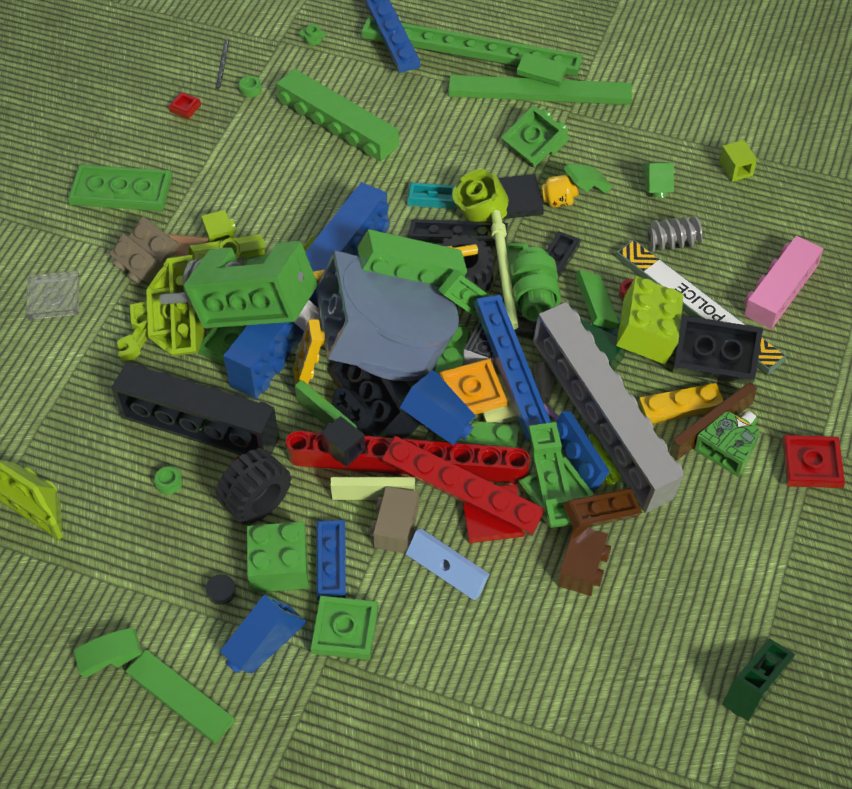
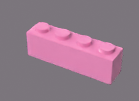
[744,236,824,330]

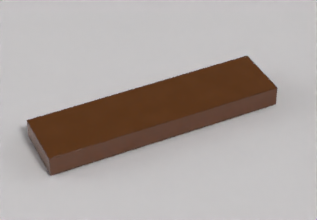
[670,382,757,461]

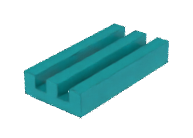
[407,182,458,209]

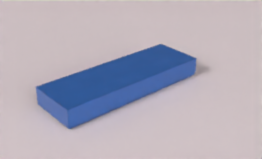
[317,520,346,601]

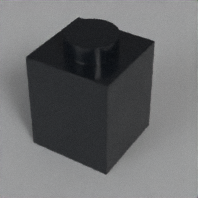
[321,416,366,467]

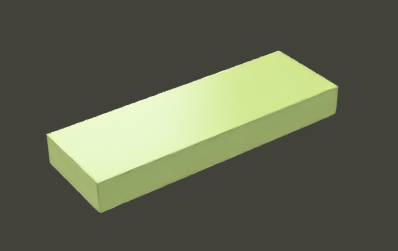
[331,477,415,500]

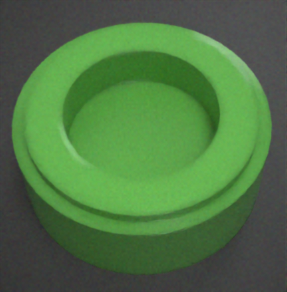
[238,76,262,97]
[154,466,182,495]

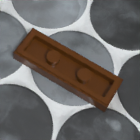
[563,488,642,530]

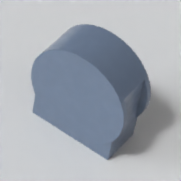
[316,251,459,381]

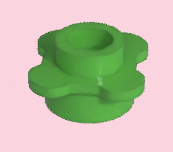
[300,24,326,45]

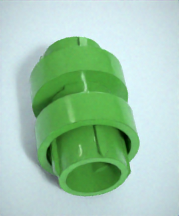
[510,247,561,322]

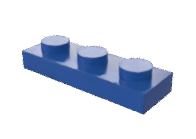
[556,411,610,490]

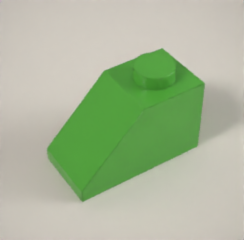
[642,162,674,197]

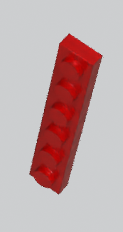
[382,436,545,536]

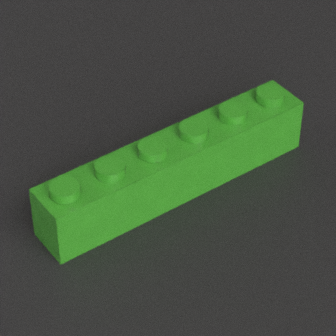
[276,69,399,162]

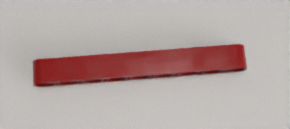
[286,431,530,484]

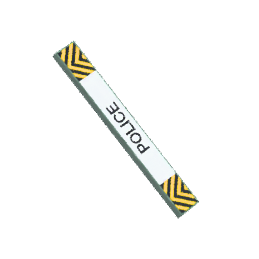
[616,240,787,375]

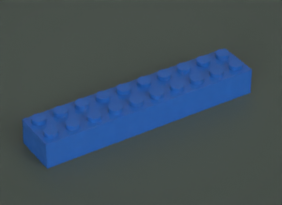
[223,182,390,399]

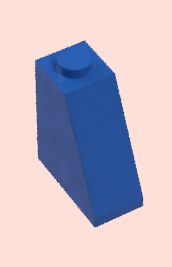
[400,370,476,445]
[220,595,307,674]

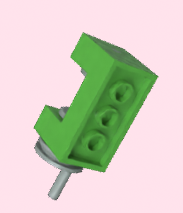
[160,241,318,328]

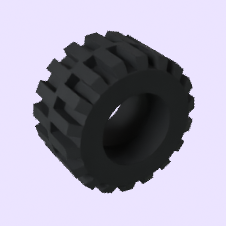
[437,235,494,292]
[215,448,292,525]

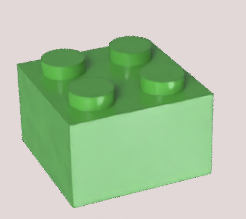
[247,521,309,593]

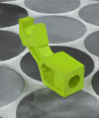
[117,301,148,362]

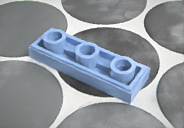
[406,529,490,600]

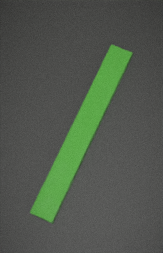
[449,75,632,105]

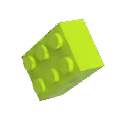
[616,276,684,364]

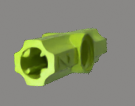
[187,234,266,260]

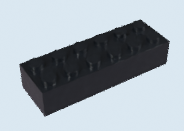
[111,363,280,455]

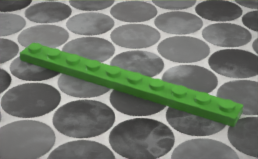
[362,17,583,77]

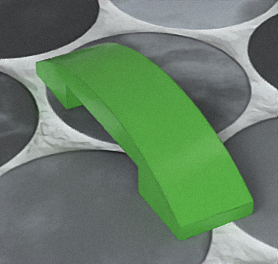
[529,422,574,528]

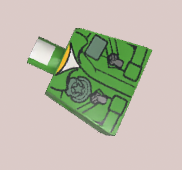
[695,411,760,477]

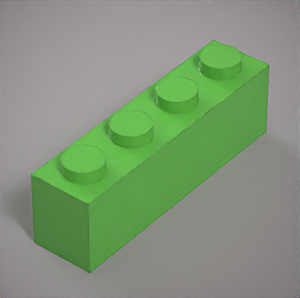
[358,229,467,286]

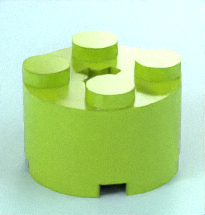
[452,169,509,222]

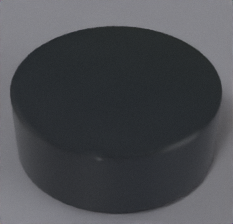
[206,575,236,605]

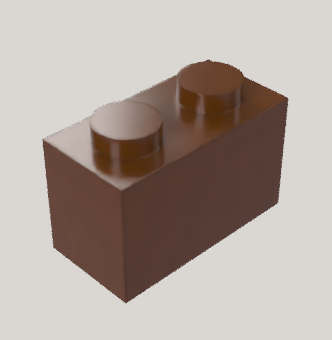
[558,528,612,596]

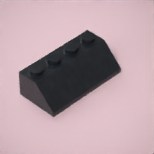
[329,361,421,439]

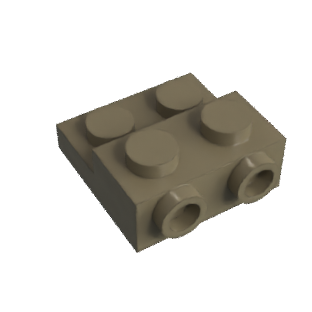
[109,216,180,284]

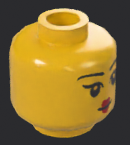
[542,175,579,208]

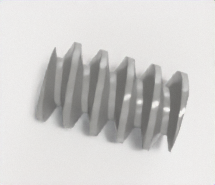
[647,216,702,252]

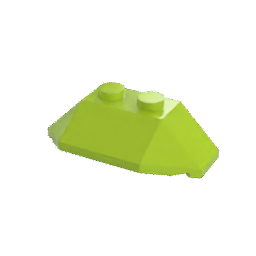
[146,255,204,356]
[0,460,63,540]

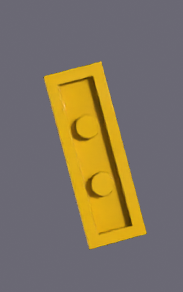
[292,319,325,385]
[639,383,723,424]

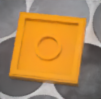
[439,358,507,415]

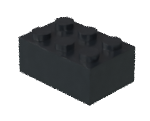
[673,315,763,385]

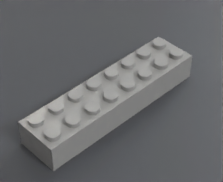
[533,302,684,514]

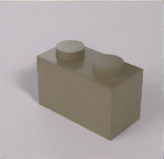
[370,486,420,554]

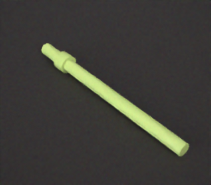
[491,210,518,330]

